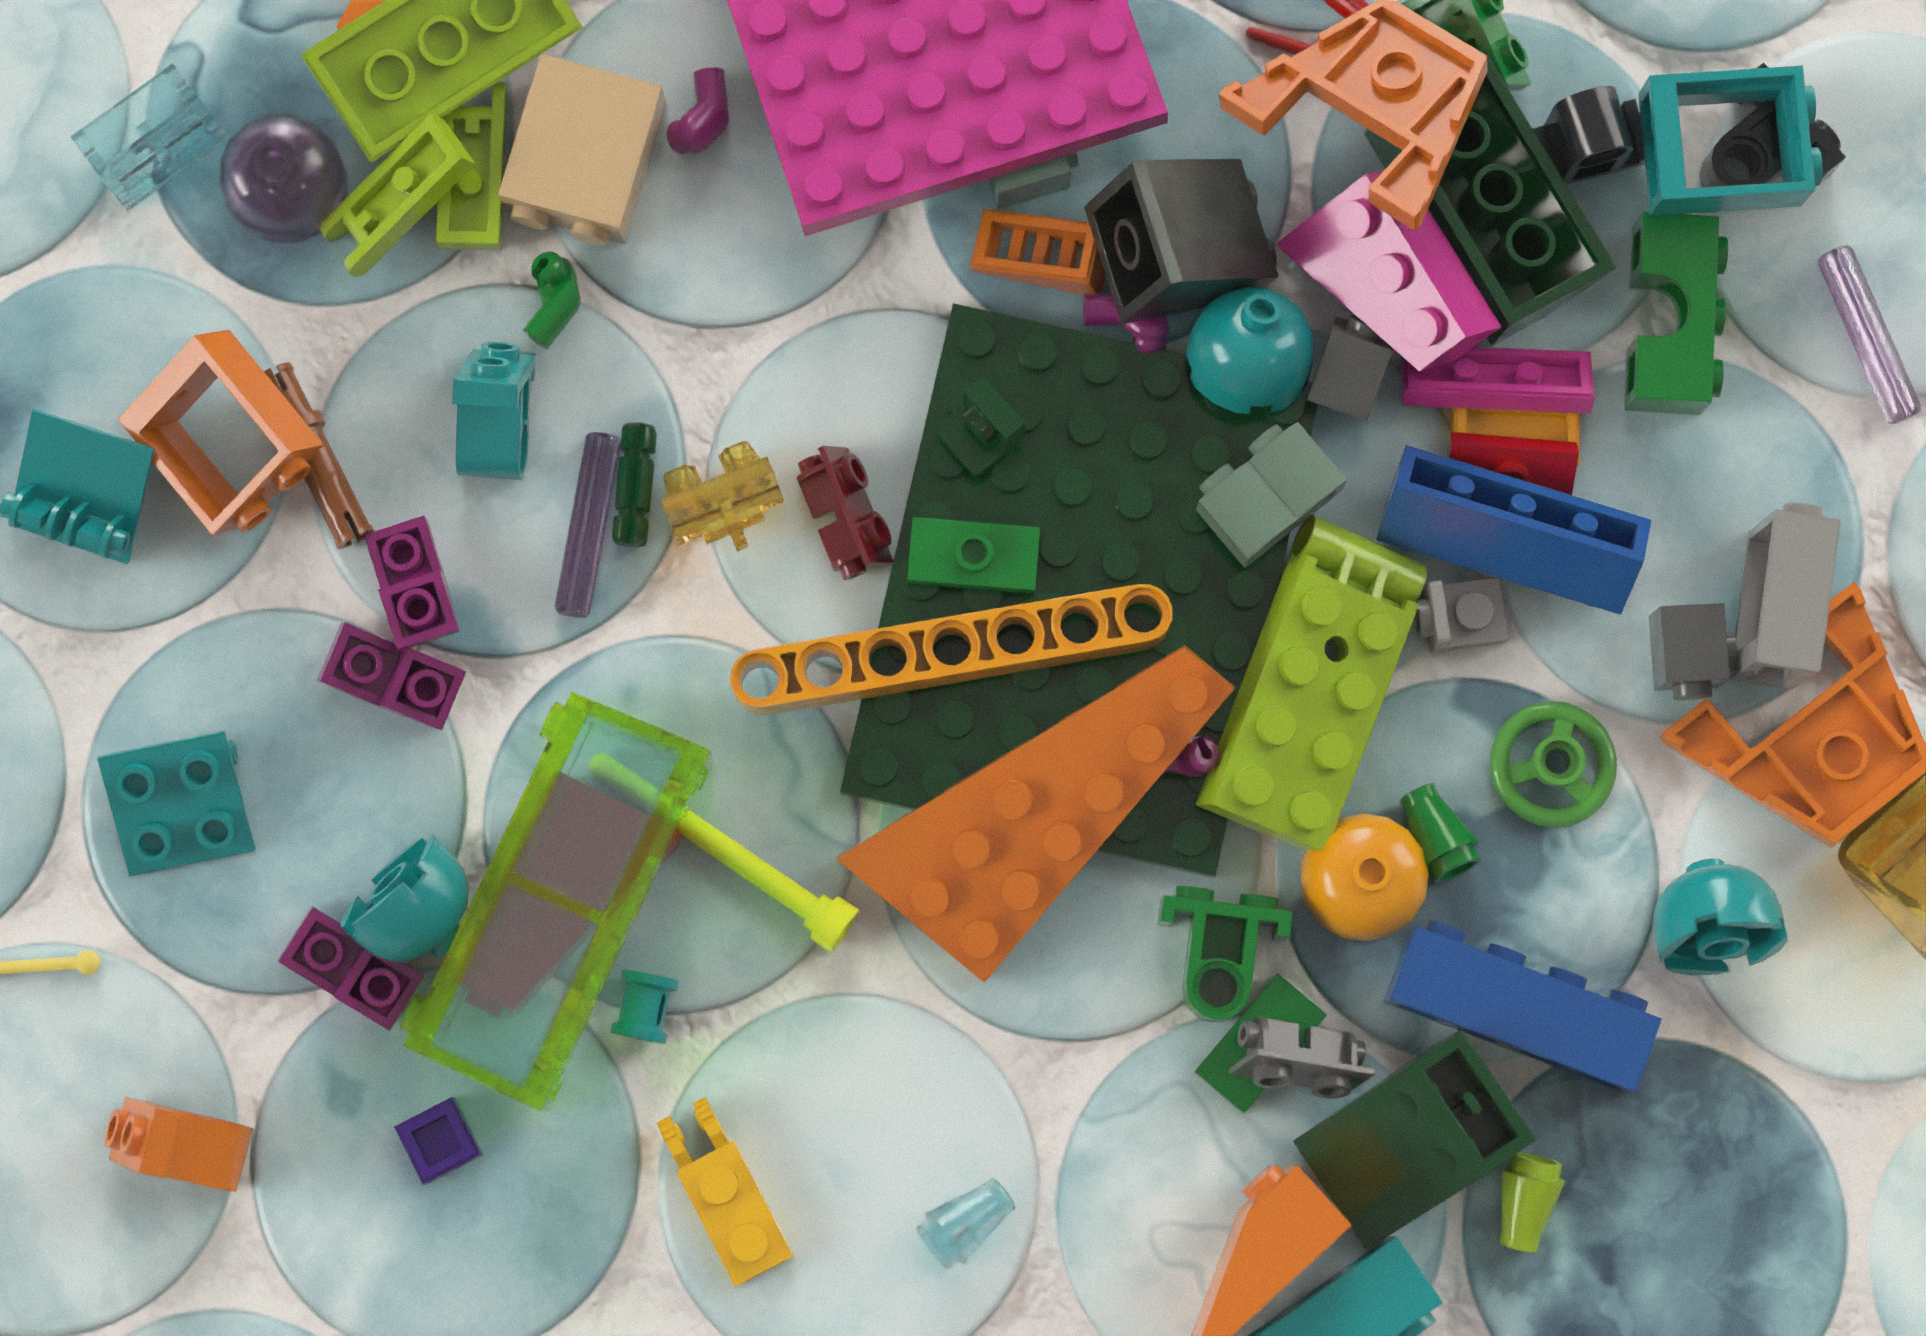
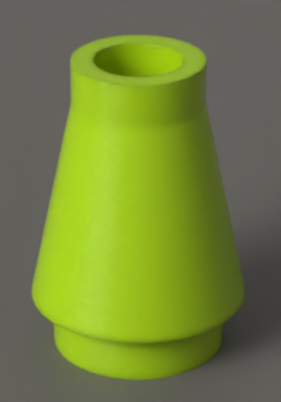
[1499,1152,1565,1253]

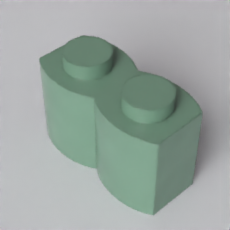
[1196,422,1347,568]

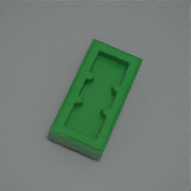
[907,517,1040,594]
[1194,973,1327,1114]

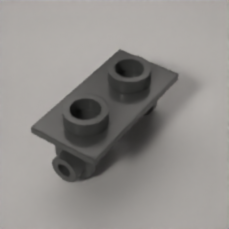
[1229,1016,1375,1098]

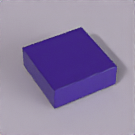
[394,1097,484,1185]

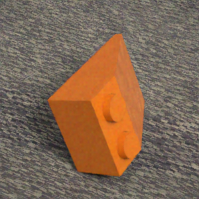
[1191,1164,1352,1336]

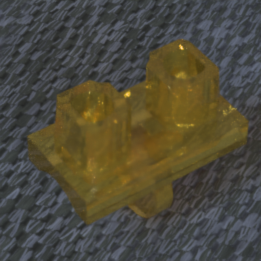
[661,441,784,552]

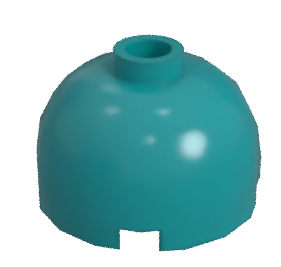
[1186,286,1314,414]
[340,835,469,962]
[1653,859,1788,976]

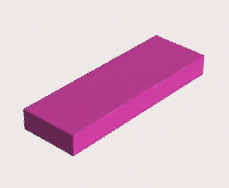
[1399,347,1595,413]

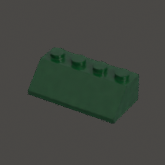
[1364,53,1616,346]

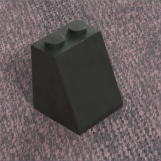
[1084,159,1279,325]

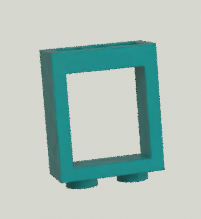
[1638,65,1823,216]

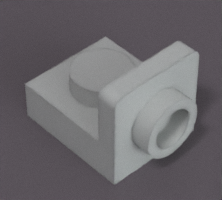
[1414,578,1509,653]

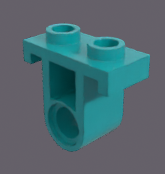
[452,342,536,480]

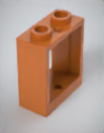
[118,330,324,535]

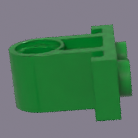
[1157,886,1293,1022]

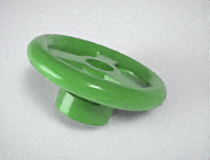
[1490,701,1617,828]

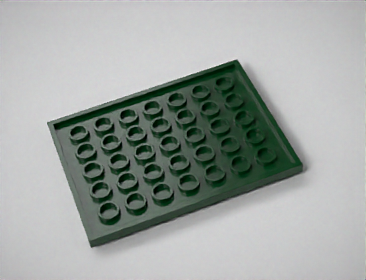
[840,303,1318,878]

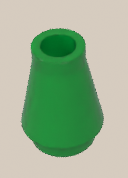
[1400,783,1481,883]

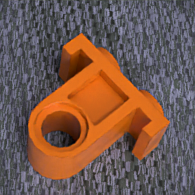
[105,1096,253,1192]

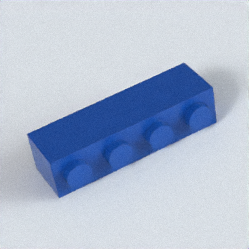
[1376,445,1652,615]
[1383,920,1662,1094]

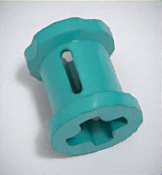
[610,969,679,1044]

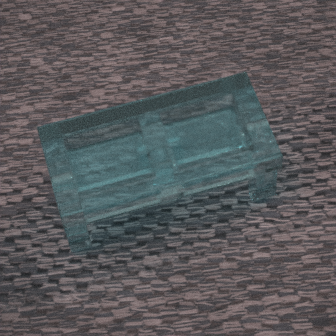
[71,63,229,212]

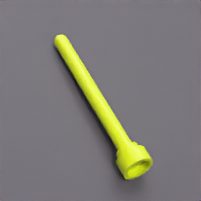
[591,755,860,953]

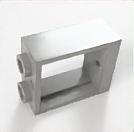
[1730,503,1841,689]

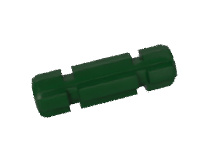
[612,422,657,547]

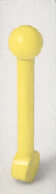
[0,949,101,975]

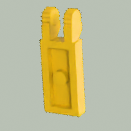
[657,1097,794,1287]

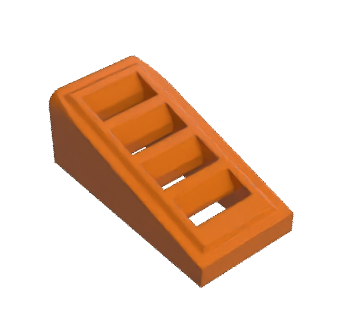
[970,209,1105,295]

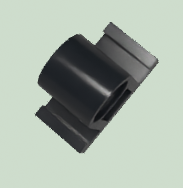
[1699,63,1846,187]
[1532,86,1645,185]

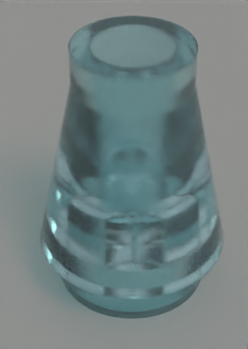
[916,1177,1016,1269]

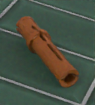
[264,362,374,549]

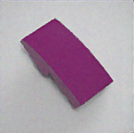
[364,515,460,651]
[317,622,466,730]
[277,906,424,1031]

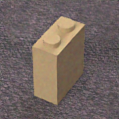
[498,53,666,247]

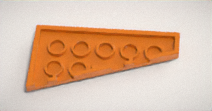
[836,645,1234,983]

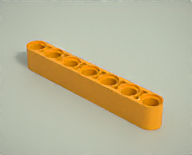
[730,584,1172,715]

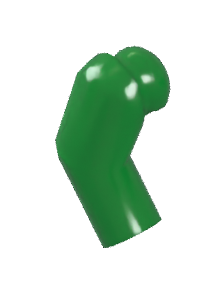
[522,251,581,350]

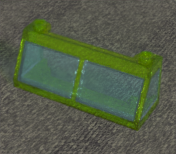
[400,692,714,1112]

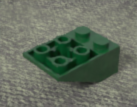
[1293,1030,1537,1250]

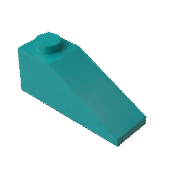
[1248,1236,1443,1336]

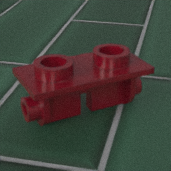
[796,446,893,580]

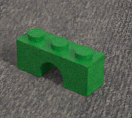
[1624,212,1728,415]

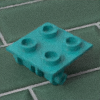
[0,408,155,564]
[97,730,256,876]

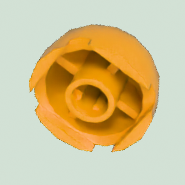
[1300,813,1429,942]

